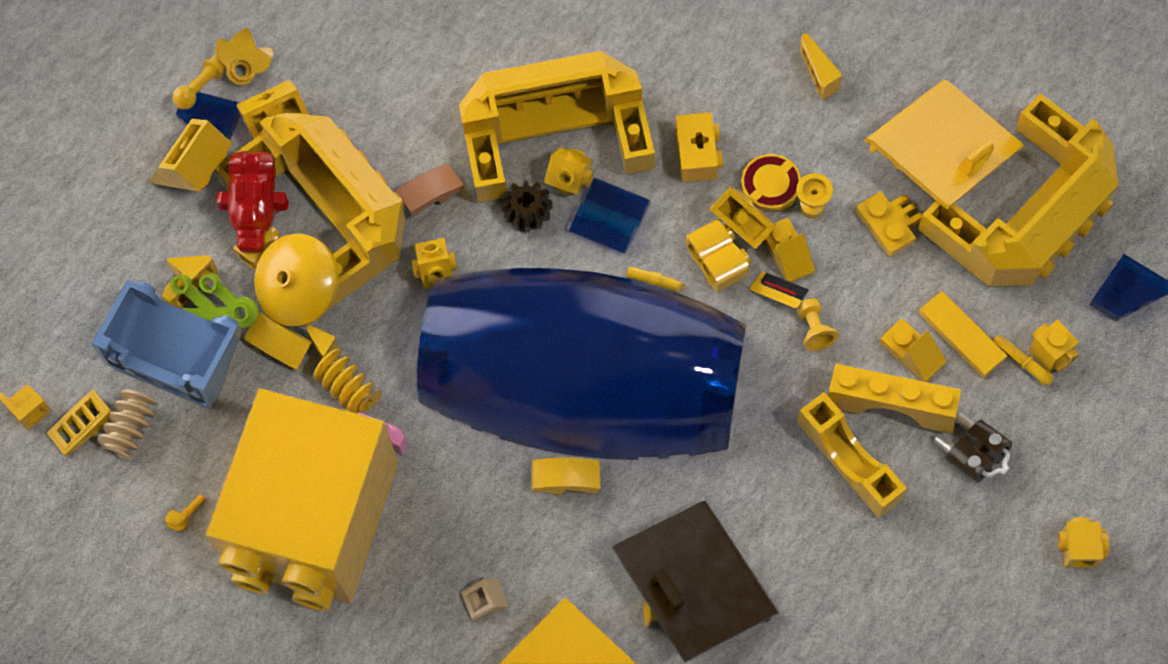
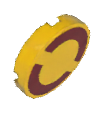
[741,154,801,212]

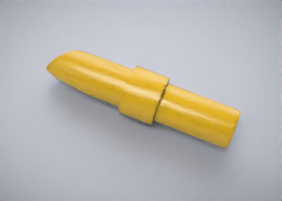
[626,266,685,292]

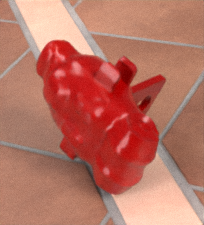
[216,151,289,254]

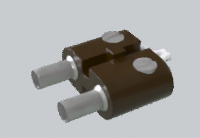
[934,412,1013,483]

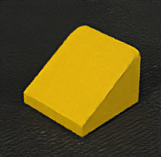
[306,325,339,358]

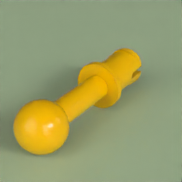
[172,54,226,110]

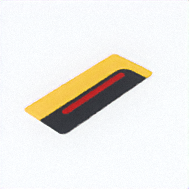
[749,271,809,308]

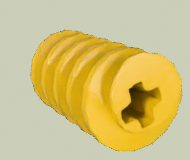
[314,348,382,414]

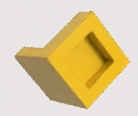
[0,385,52,431]

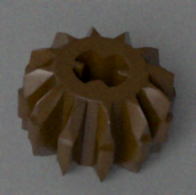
[501,179,553,233]

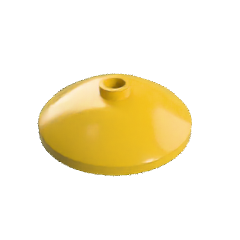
[254,234,339,327]

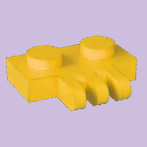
[855,191,922,258]

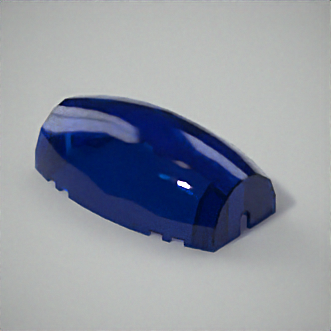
[416,268,747,460]

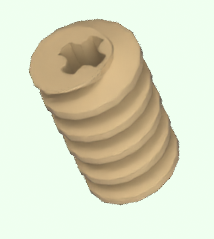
[98,389,158,461]

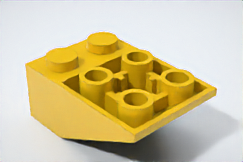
[149,119,232,192]

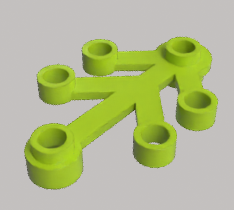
[171,273,259,328]

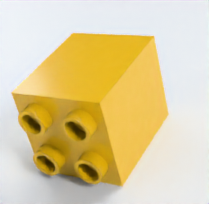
[206,388,399,612]

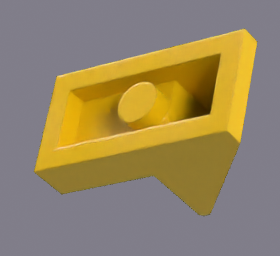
[709,186,776,249]
[764,217,815,283]
[161,255,218,308]
[879,318,947,382]

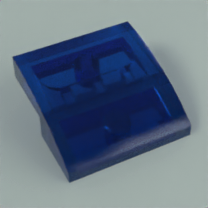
[569,177,651,254]

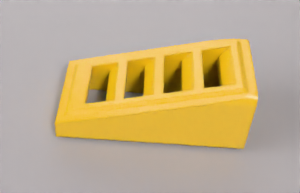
[800,33,842,100]
[47,390,111,457]

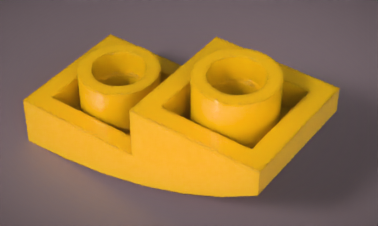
[244,311,312,370]
[531,458,601,495]

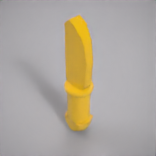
[993,335,1053,386]

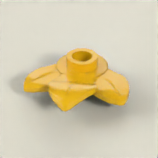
[215,28,273,86]

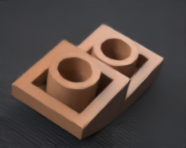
[395,164,465,217]

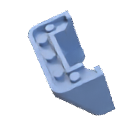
[92,280,241,409]

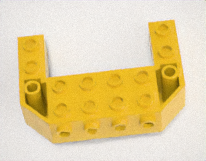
[459,51,655,203]
[918,93,1119,287]
[215,113,406,309]

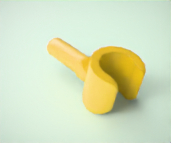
[165,494,205,532]

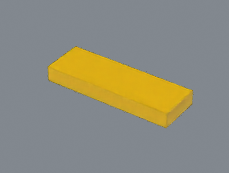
[918,291,1007,379]

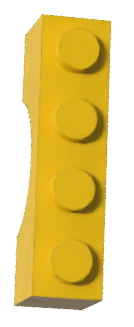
[828,364,962,434]
[797,392,907,519]

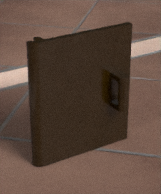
[612,501,779,663]

